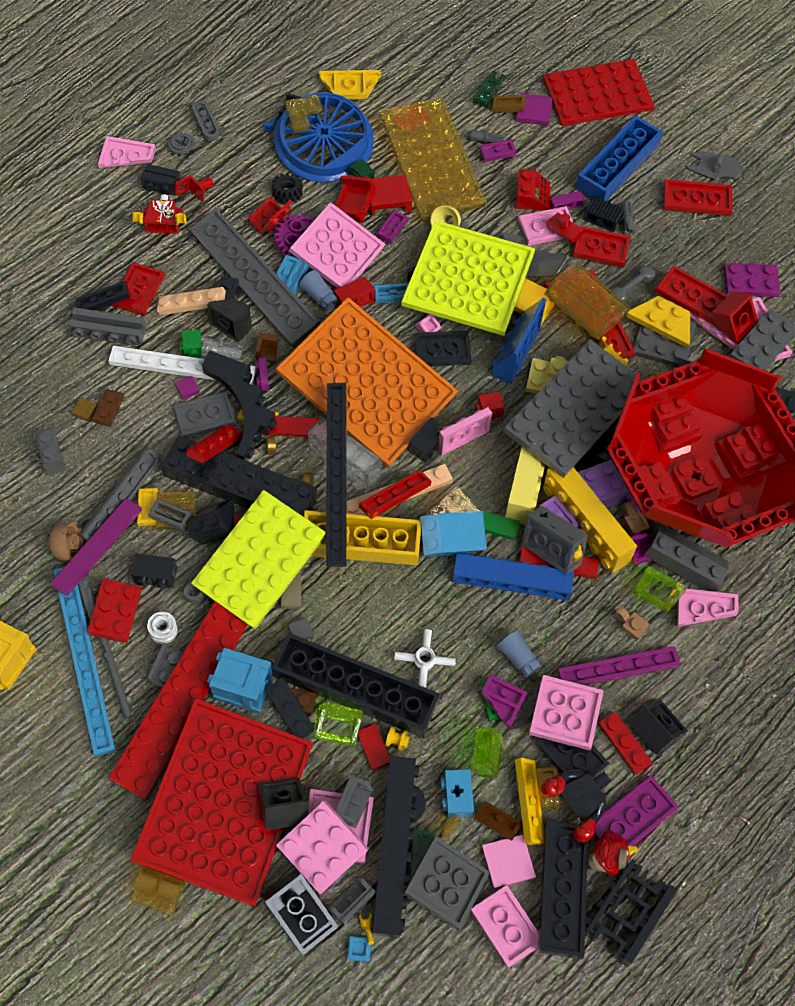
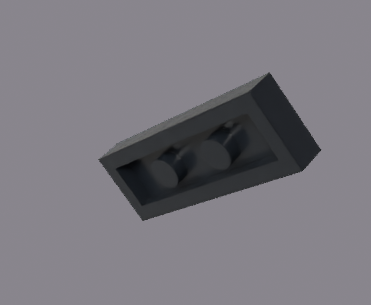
[76,281,130,311]
[265,677,317,739]

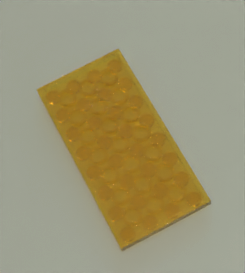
[380,97,486,222]

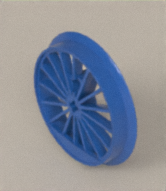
[274,92,374,182]

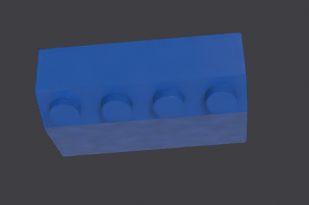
[491,298,546,384]

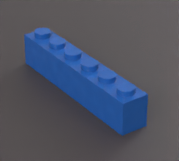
[452,553,574,601]

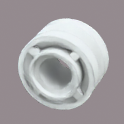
[147,612,178,644]

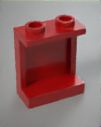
[368,174,412,216]
[335,175,376,223]

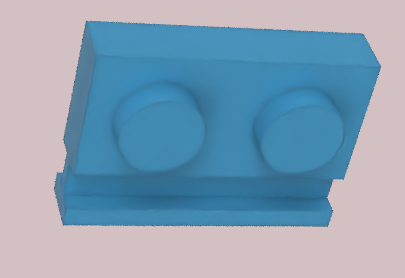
[276,255,309,294]

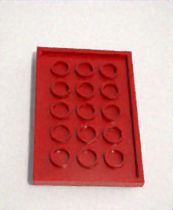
[543,59,655,126]

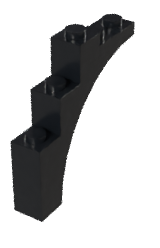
[202,351,277,461]

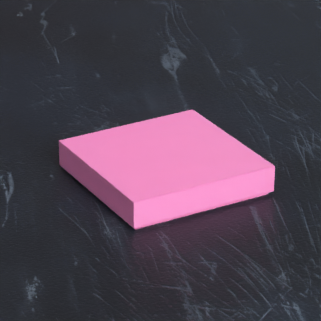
[482,835,536,889]

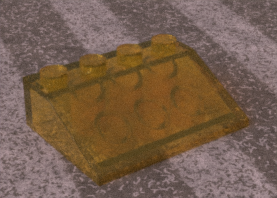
[544,263,632,340]

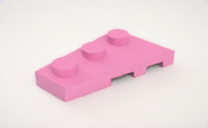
[98,136,156,168]
[677,588,738,627]

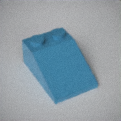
[420,511,487,558]

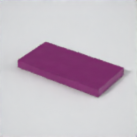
[594,775,680,846]

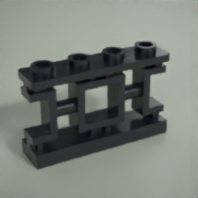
[585,859,677,967]

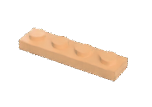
[157,287,226,315]

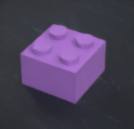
[578,460,628,508]

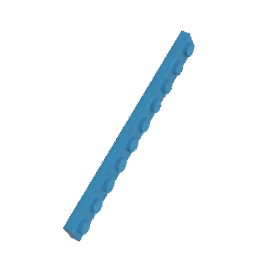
[54,567,116,757]

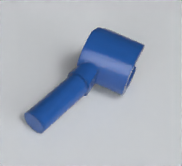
[264,114,280,132]

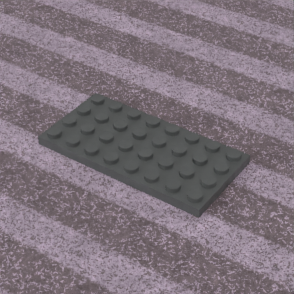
[503,340,644,478]

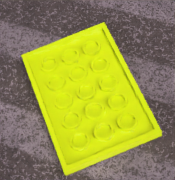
[191,490,326,629]

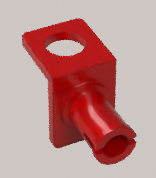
[175,175,214,202]

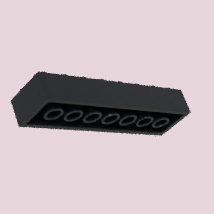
[161,435,318,517]
[271,633,440,738]

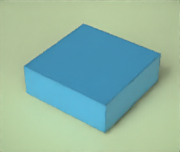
[347,936,371,962]

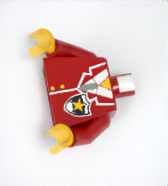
[132,194,187,234]

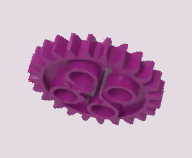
[274,213,317,259]

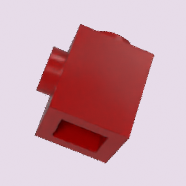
[475,392,505,420]

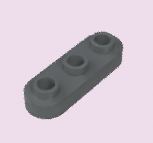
[192,101,220,141]

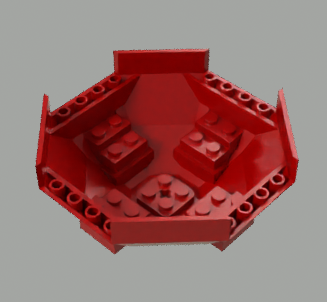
[608,348,795,548]

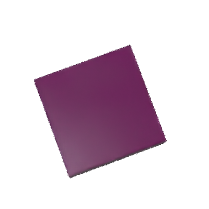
[175,376,200,400]

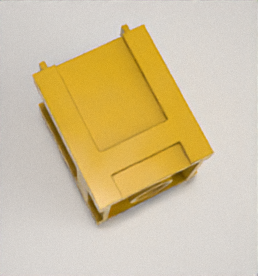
[0,621,36,690]

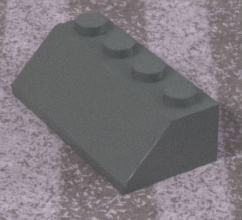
[644,523,729,592]

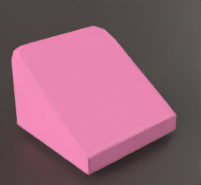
[415,314,442,333]

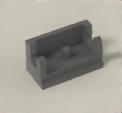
[335,775,373,829]
[328,877,376,927]

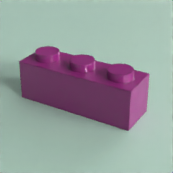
[550,191,584,209]

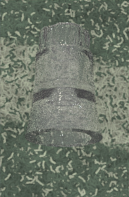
[201,335,243,362]

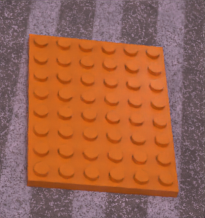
[275,297,458,468]

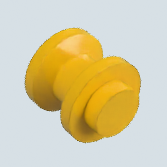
[385,726,410,751]

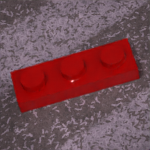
[598,712,653,776]

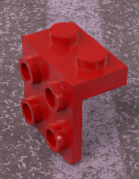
[247,197,292,235]

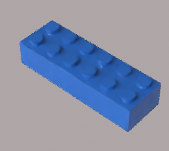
[575,115,663,201]

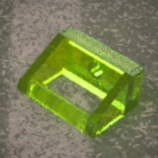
[634,566,687,612]
[313,702,363,747]

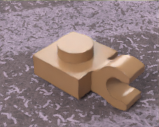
[621,501,650,535]
[613,606,650,641]

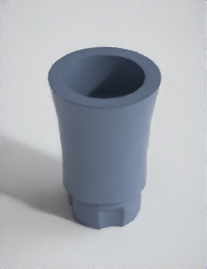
[299,270,338,311]
[496,630,541,677]

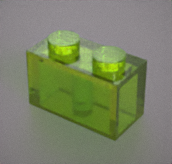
[471,728,503,778]

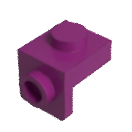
[630,533,652,565]

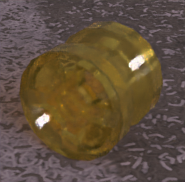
[539,789,560,811]

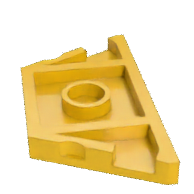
[319,70,381,99]
[626,296,690,348]

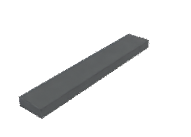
[79,447,161,542]

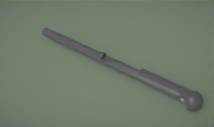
[78,574,132,719]

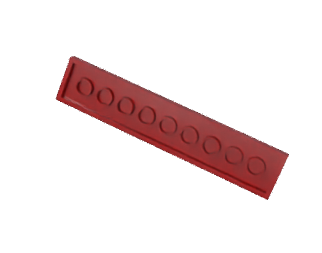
[108,602,248,800]

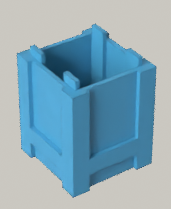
[207,648,273,713]

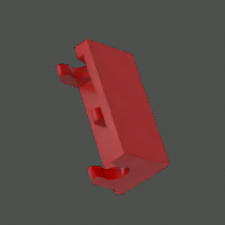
[334,277,375,307]

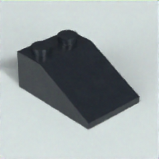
[261,869,338,955]

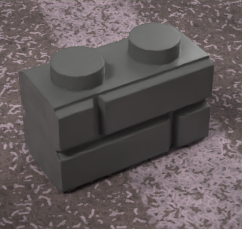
[35,428,66,475]

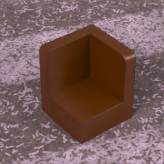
[256,332,279,363]

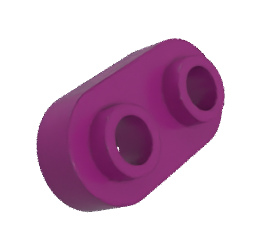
[255,357,269,391]

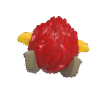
[588,830,638,876]

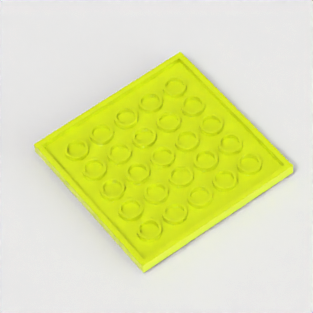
[401,220,535,336]

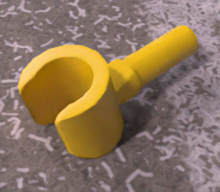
[359,912,374,945]

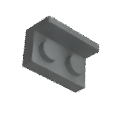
[146,643,184,689]

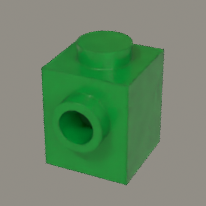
[179,329,203,358]

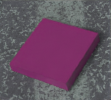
[516,93,552,126]

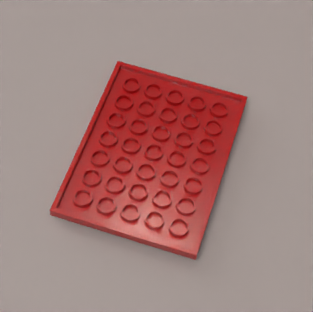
[130,698,313,907]

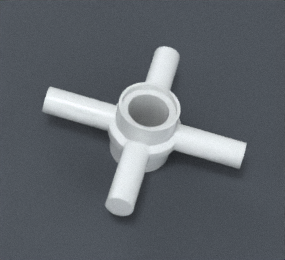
[394,629,456,688]

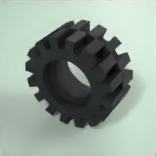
[272,173,303,204]

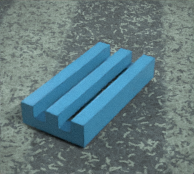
[374,283,409,303]

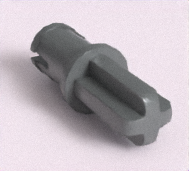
[470,130,504,144]
[621,201,635,235]

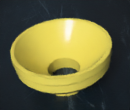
[430,205,461,227]

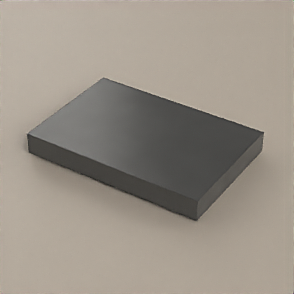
[173,391,237,438]

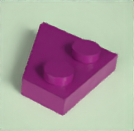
[481,674,528,729]

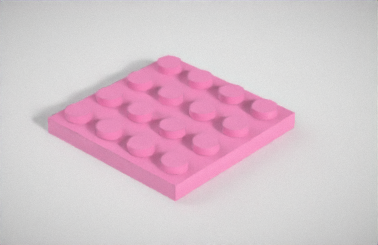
[289,202,386,288]

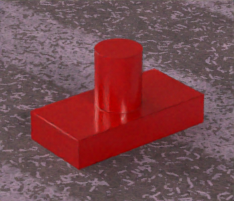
[546,212,583,244]

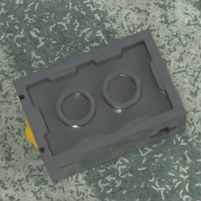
[522,506,588,575]

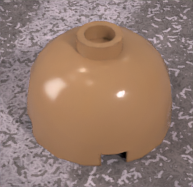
[47,522,85,561]

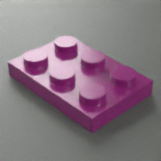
[724,263,780,297]

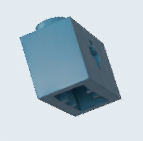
[441,769,474,818]

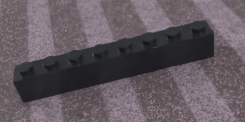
[373,756,420,938]

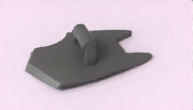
[687,152,742,180]
[526,249,567,277]

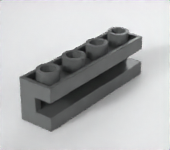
[68,308,146,346]

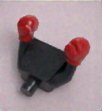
[540,769,611,843]

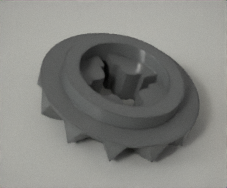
[168,133,195,155]

